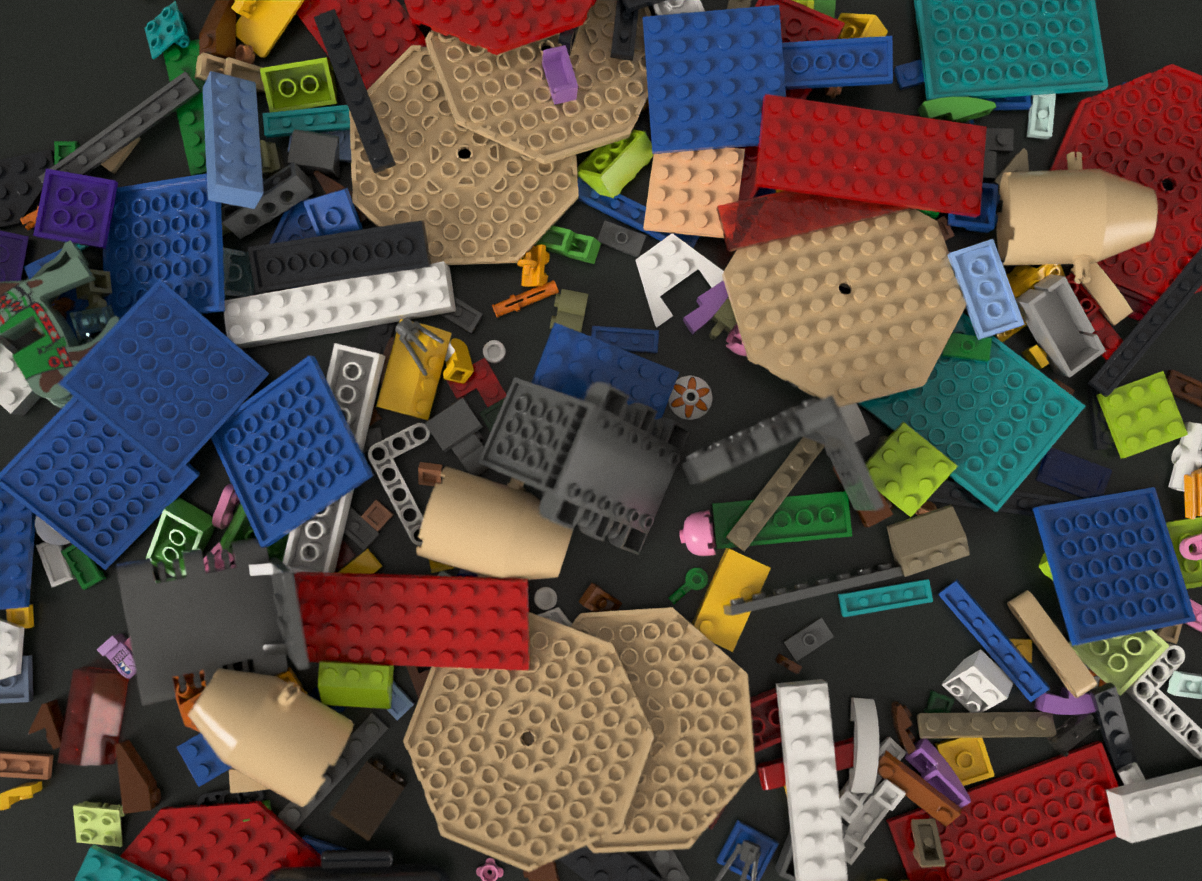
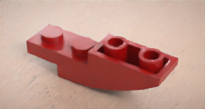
[1066,273,1123,360]

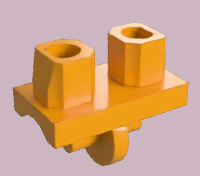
[517,244,550,287]

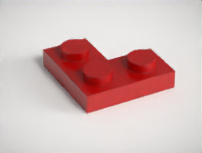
[446,358,507,407]

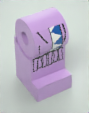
[97,633,136,679]

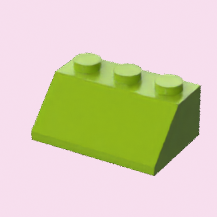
[260,57,337,112]
[577,129,654,198]
[318,660,394,709]

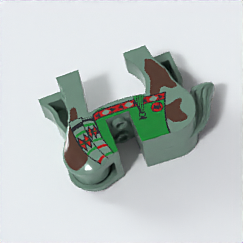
[0,240,121,408]

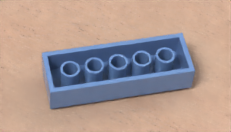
[203,71,263,209]

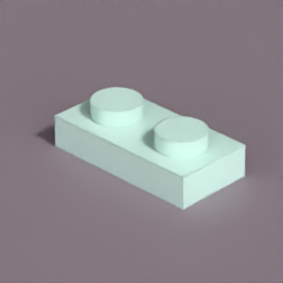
[1027,94,1056,139]
[1167,670,1202,699]

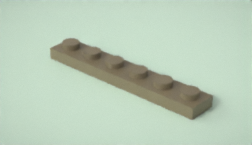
[726,437,825,552]
[917,712,1057,739]

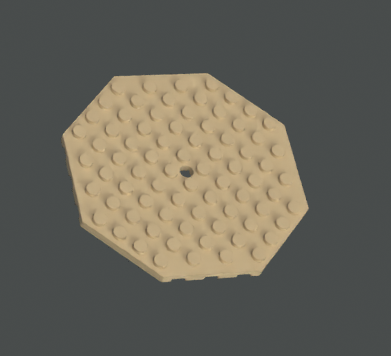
[425,0,652,164]
[349,45,579,265]
[722,191,967,408]
[522,607,755,853]
[403,612,655,872]

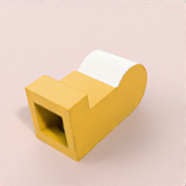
[443,338,474,384]

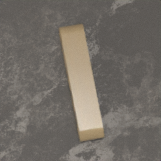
[1007,590,1097,698]

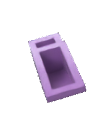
[683,280,728,335]
[1034,687,1096,715]
[905,739,971,808]

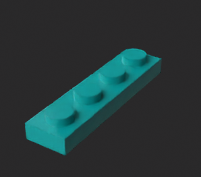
[263,105,350,138]
[838,579,933,617]

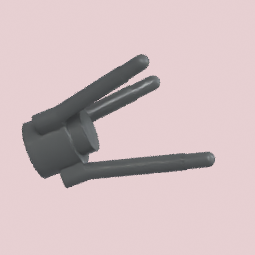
[395,318,444,376]
[714,839,761,881]

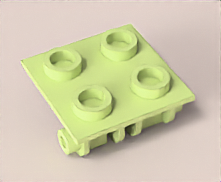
[73,801,125,847]

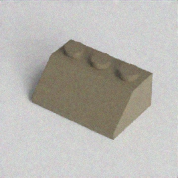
[887,505,970,577]

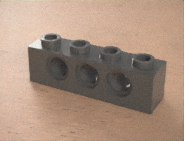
[221,162,313,239]

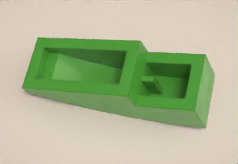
[918,97,996,122]
[534,226,601,264]

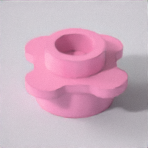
[476,858,504,881]

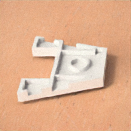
[636,234,724,327]
[0,618,24,680]

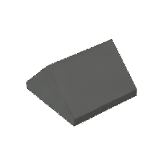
[288,129,340,179]
[424,396,483,452]

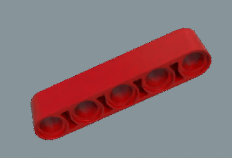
[756,737,854,790]

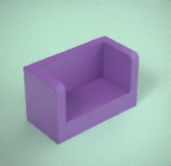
[542,45,578,105]

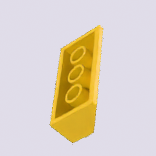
[376,319,452,420]

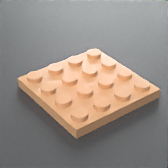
[643,148,745,239]

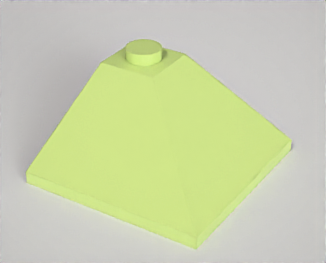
[1068,630,1170,696]

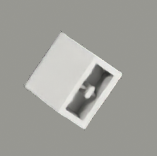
[942,649,1013,713]

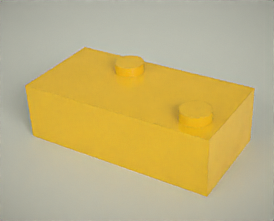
[691,548,771,652]

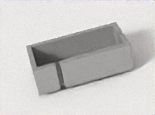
[1015,274,1106,378]

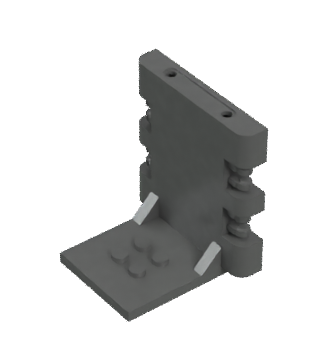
[478,377,691,555]
[681,395,885,511]
[116,537,309,706]

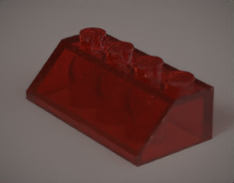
[58,666,129,766]

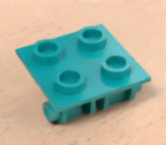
[145,1,190,60]

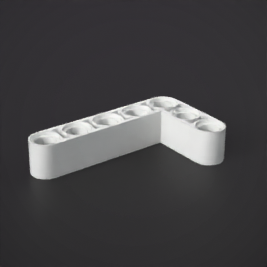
[368,423,430,546]
[1126,643,1202,760]

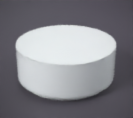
[483,340,506,363]
[534,587,557,610]

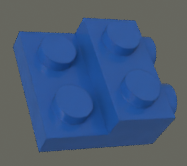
[947,183,1000,233]

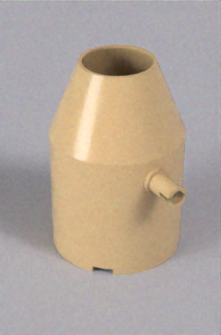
[997,152,1157,284]
[417,467,573,580]
[188,669,353,807]

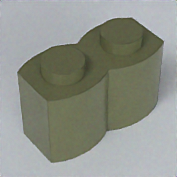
[550,289,588,333]

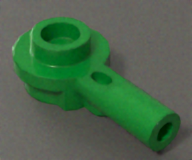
[668,567,708,604]

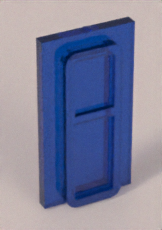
[1036,447,1112,499]

